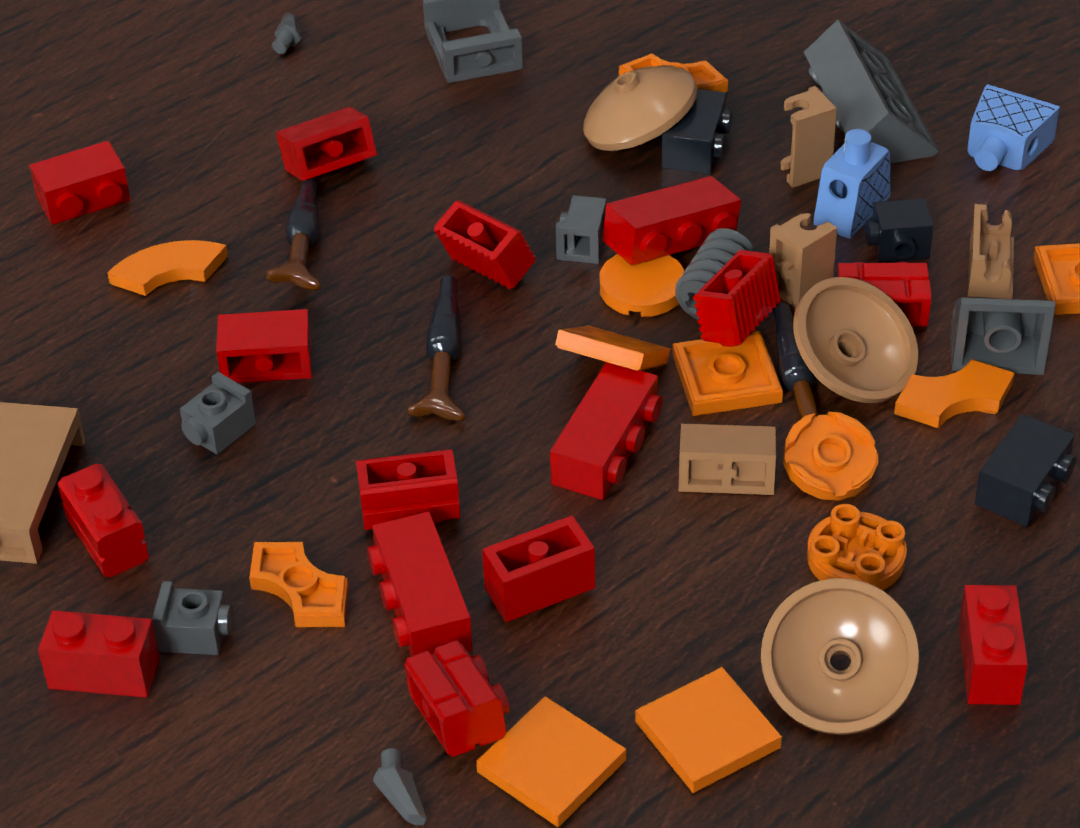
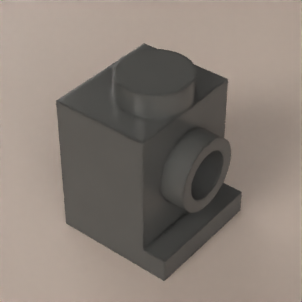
[556,195,606,264]
[180,372,256,455]
[152,581,233,655]

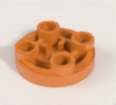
[807,504,907,590]

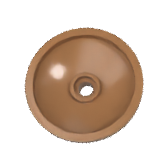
[583,65,697,151]
[793,277,918,403]
[761,578,919,735]

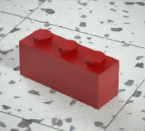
[602,176,741,266]
[550,362,663,500]
[367,511,473,657]

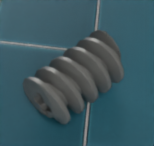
[675,228,753,320]

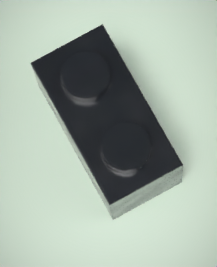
[662,89,733,174]
[975,414,1077,527]

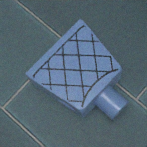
[967,84,1060,171]
[813,129,890,239]

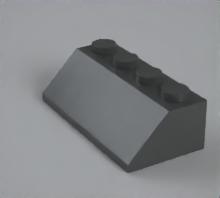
[804,20,939,163]

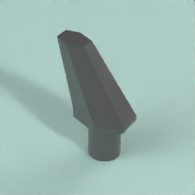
[272,13,301,54]
[373,748,427,825]

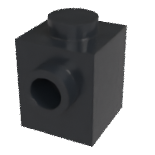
[865,198,933,263]

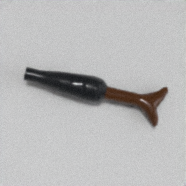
[266,178,321,291]
[407,275,466,421]
[772,303,819,419]

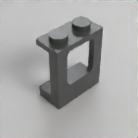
[423,0,523,83]

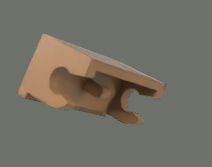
[780,86,837,188]
[968,204,1014,299]
[769,213,837,314]
[679,424,776,495]

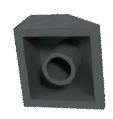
[950,297,1055,375]

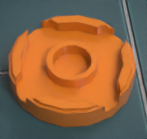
[600,254,685,317]
[783,412,878,501]

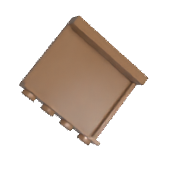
[0,402,85,564]

